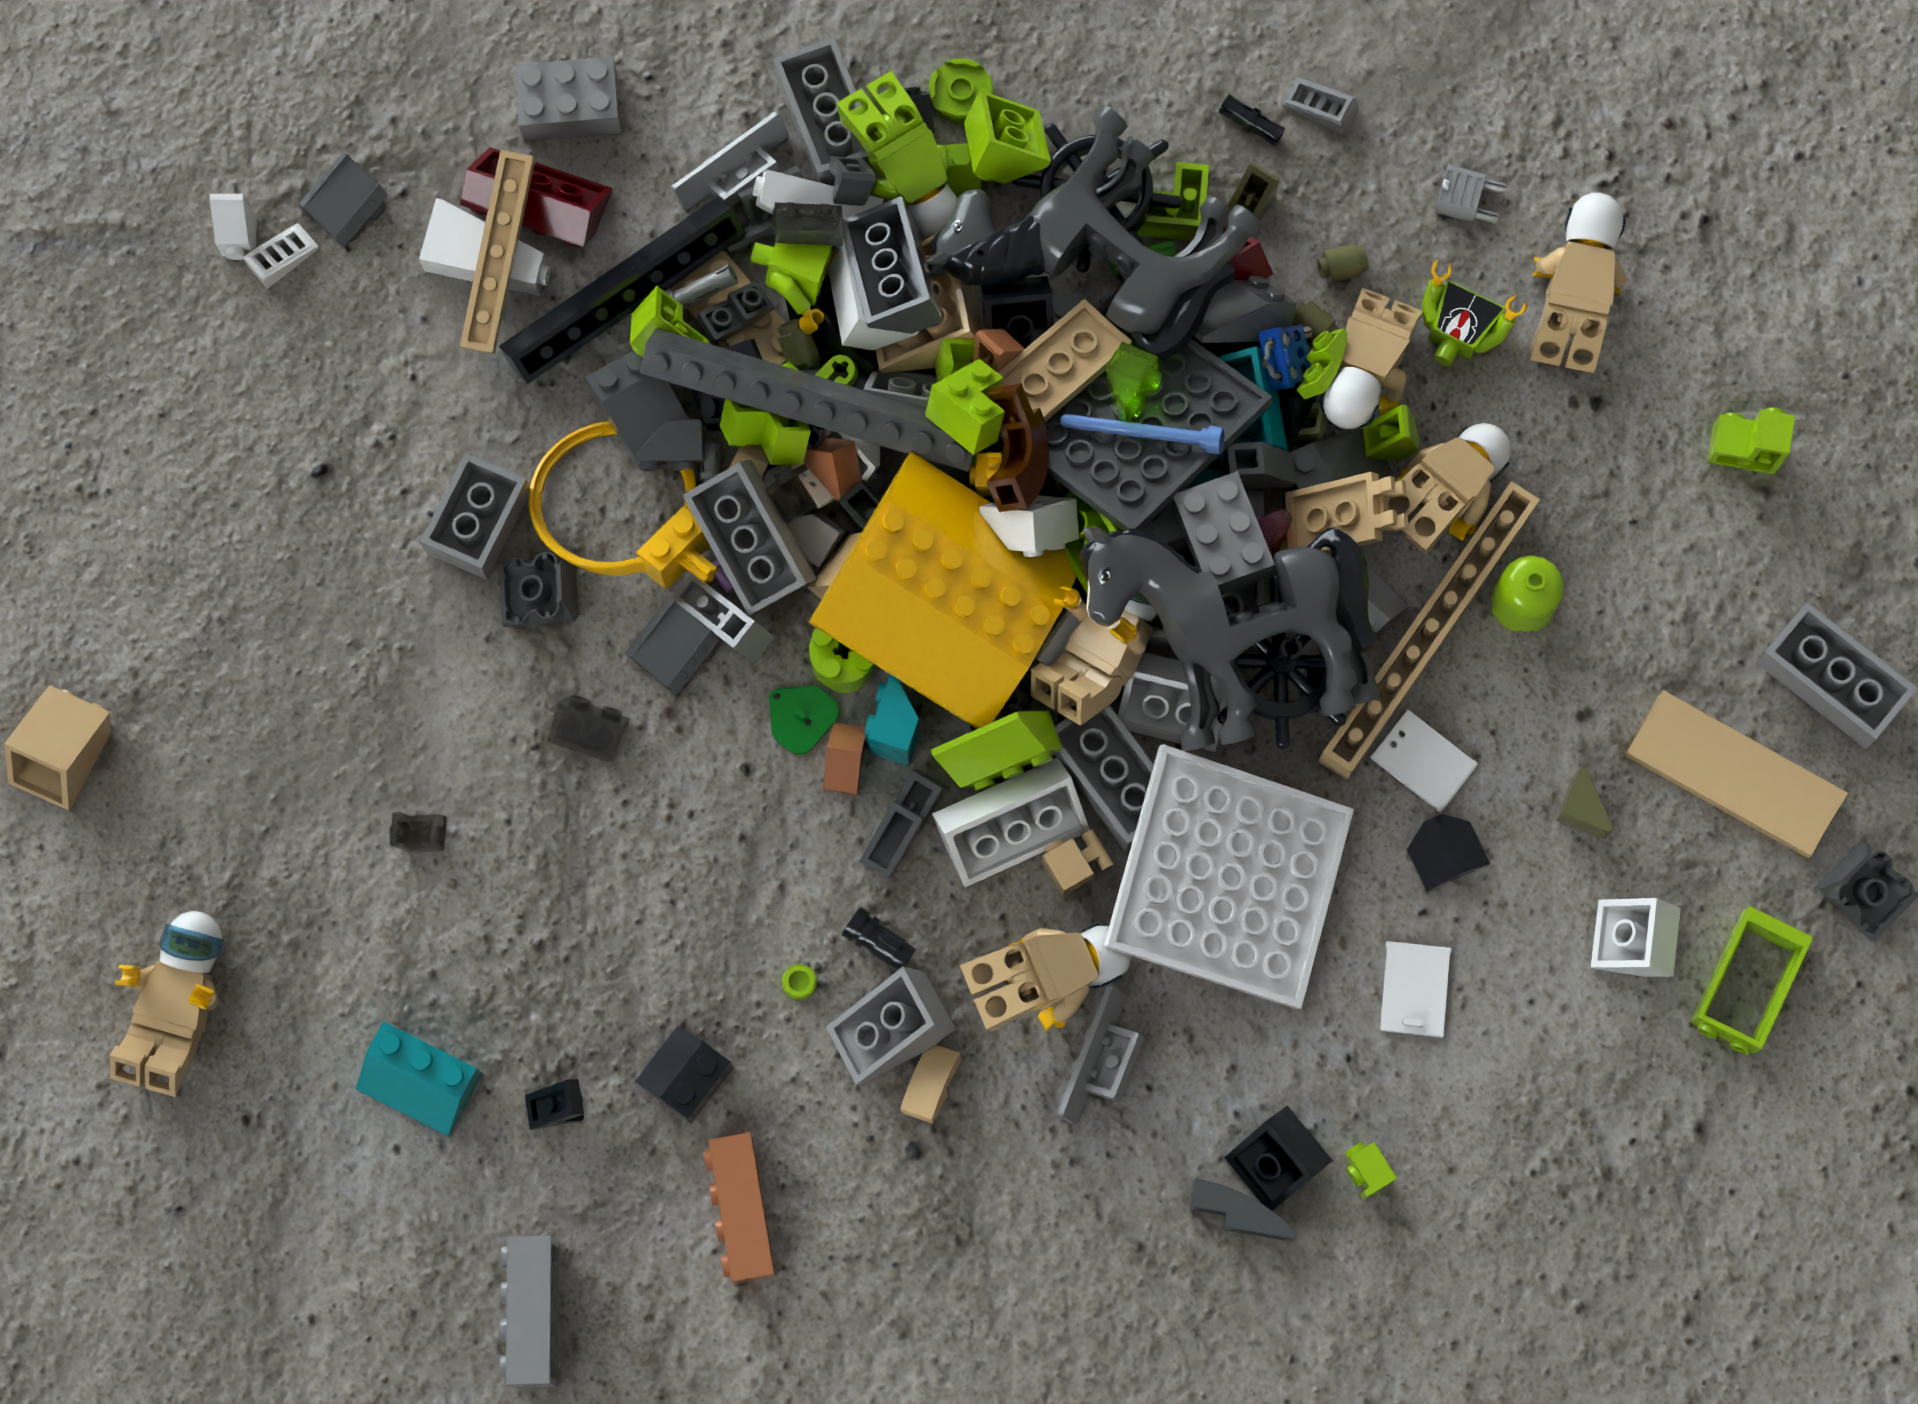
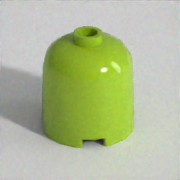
[1491,555,1564,632]

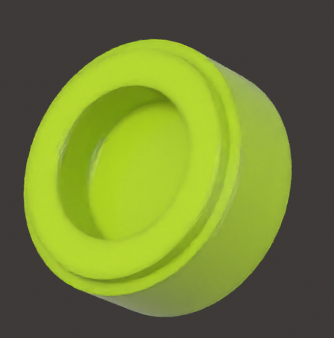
[782,964,817,1001]

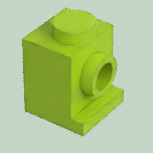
[1344,1141,1397,1200]

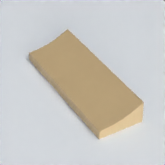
[1625,690,1848,858]

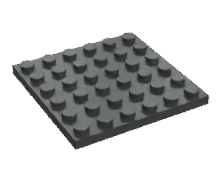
[999,287,1272,531]

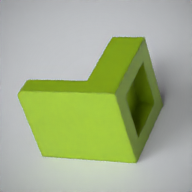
[935,338,975,382]

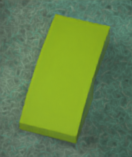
[1296,328,1348,399]

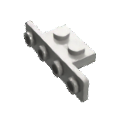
[672,112,789,211]
[1057,984,1145,1125]

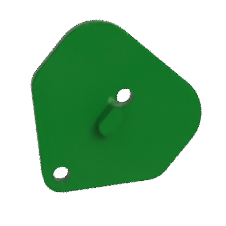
[769,686,839,755]

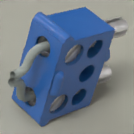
[1258,324,1313,391]

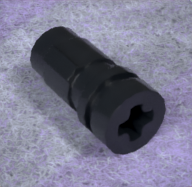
[841,907,916,970]

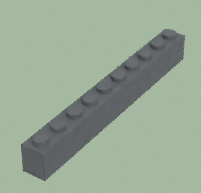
[640,328,975,472]

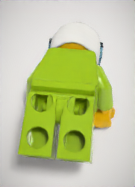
[836,71,959,239]

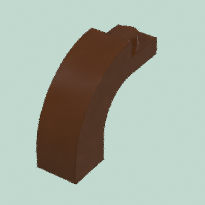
[987,383,1049,512]

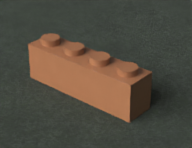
[703,1132,776,1284]

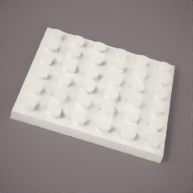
[1104,744,1354,1009]

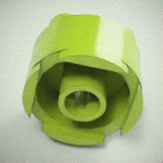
[809,628,878,693]

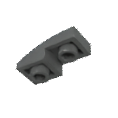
[697,280,774,345]

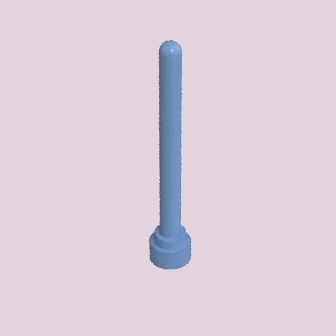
[1060,414,1225,455]

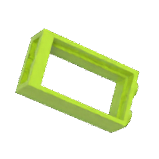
[1690,906,1813,1055]

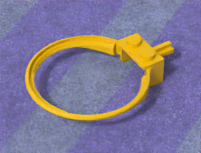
[528,421,718,590]

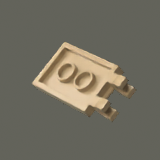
[1285,472,1409,554]

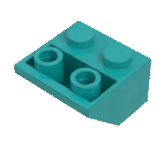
[864,674,920,767]

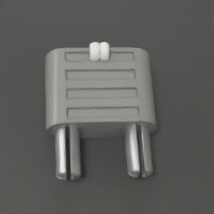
[1434,164,1507,224]

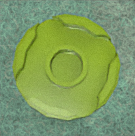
[929,58,993,123]

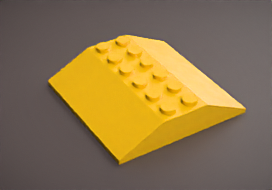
[808,451,1077,729]

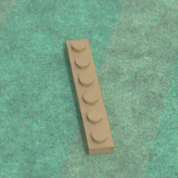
[460,150,535,355]

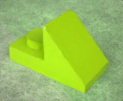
[944,143,981,198]

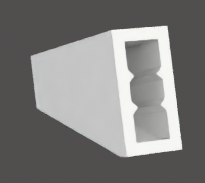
[753,170,884,251]
[419,198,551,296]

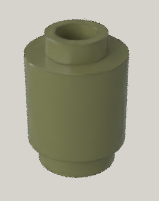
[1317,244,1369,283]
[1292,301,1340,345]
[777,318,820,370]

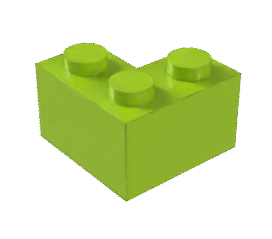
[1136,162,1209,241]
[630,286,709,357]
[925,359,1005,455]
[720,399,811,466]
[1707,408,1795,475]

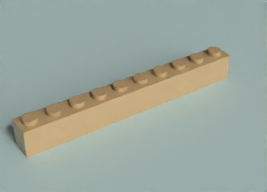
[1318,481,1540,781]

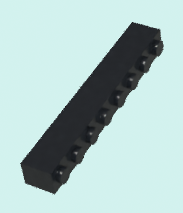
[498,197,746,384]

